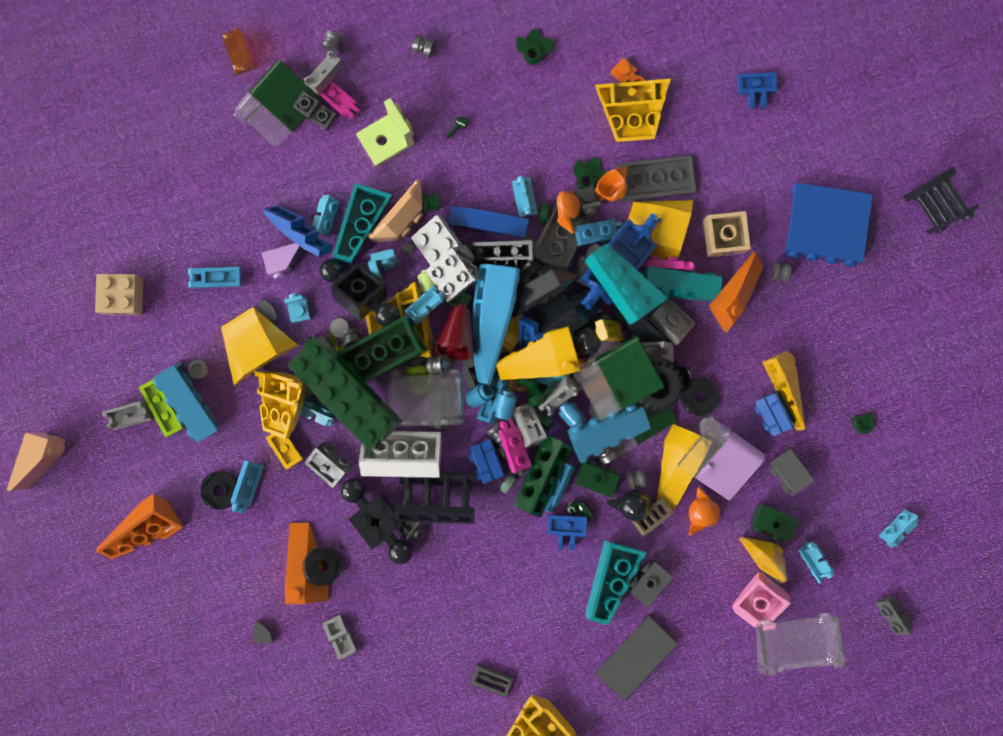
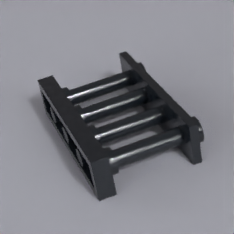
[903,167,980,234]
[395,472,477,524]

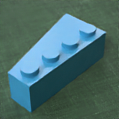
[153,360,220,443]
[567,402,651,464]

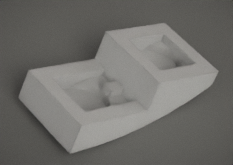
[322,615,358,660]

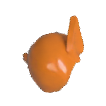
[595,166,628,202]
[557,190,580,234]
[688,487,721,536]

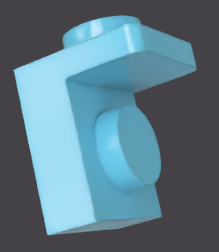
[284,293,311,324]

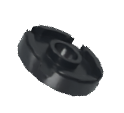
[680,378,719,416]
[200,471,237,510]
[303,546,342,586]

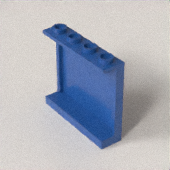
[782,183,873,267]

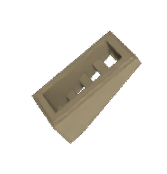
[631,497,674,537]

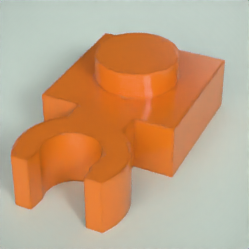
[610,57,645,90]

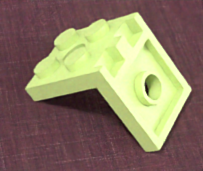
[356,98,415,167]

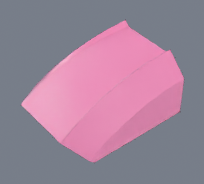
[732,572,790,630]

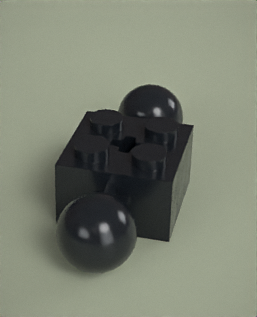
[320,259,400,327]
[340,478,413,565]

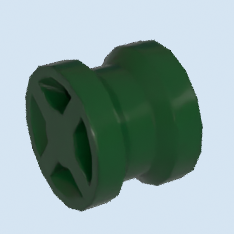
[422,192,440,213]

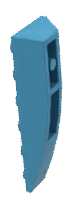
[472,264,520,384]

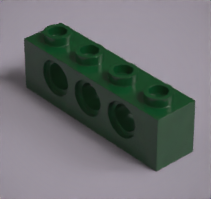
[514,435,573,518]

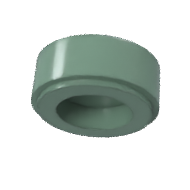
[500,474,517,493]

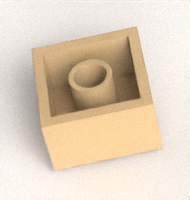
[703,211,751,257]
[95,274,143,316]

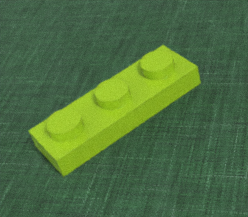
[139,379,185,438]

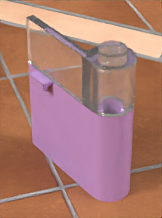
[677,417,765,501]

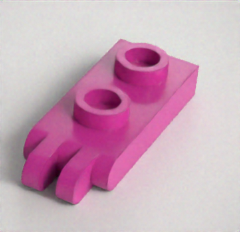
[319,81,360,119]
[641,256,696,271]
[499,419,532,473]

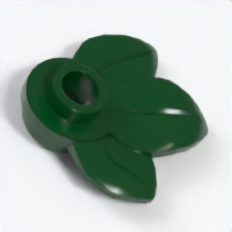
[516,28,553,65]
[573,157,607,189]
[526,379,557,407]

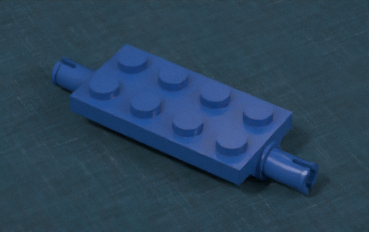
[580,213,661,310]

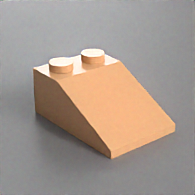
[7,433,65,491]

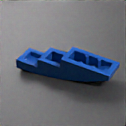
[263,205,332,257]
[448,206,529,239]

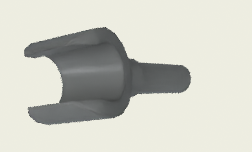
[402,229,419,254]

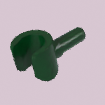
[446,116,468,139]

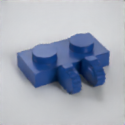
[737,72,777,109]
[519,316,546,350]
[547,514,587,551]

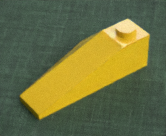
[496,327,579,380]
[762,351,805,430]
[657,424,711,510]
[739,537,786,582]

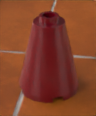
[435,304,474,361]

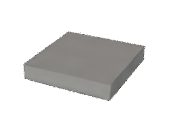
[648,297,696,345]

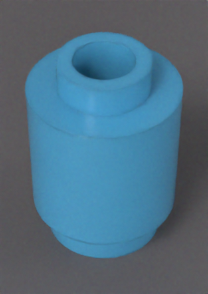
[465,383,494,408]
[494,390,517,420]
[558,401,586,427]

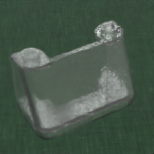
[385,369,465,426]
[756,612,846,676]

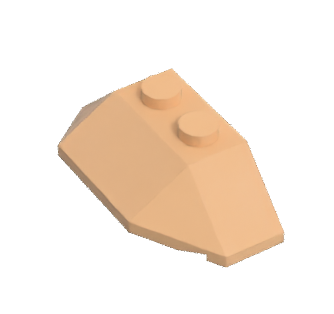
[368,179,424,242]

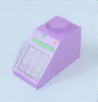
[262,243,303,279]

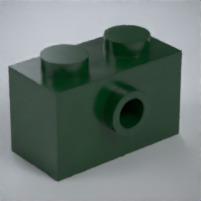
[574,460,620,498]
[749,503,799,543]

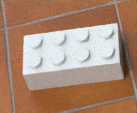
[359,431,442,477]

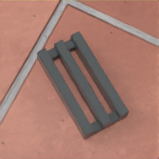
[470,664,514,698]

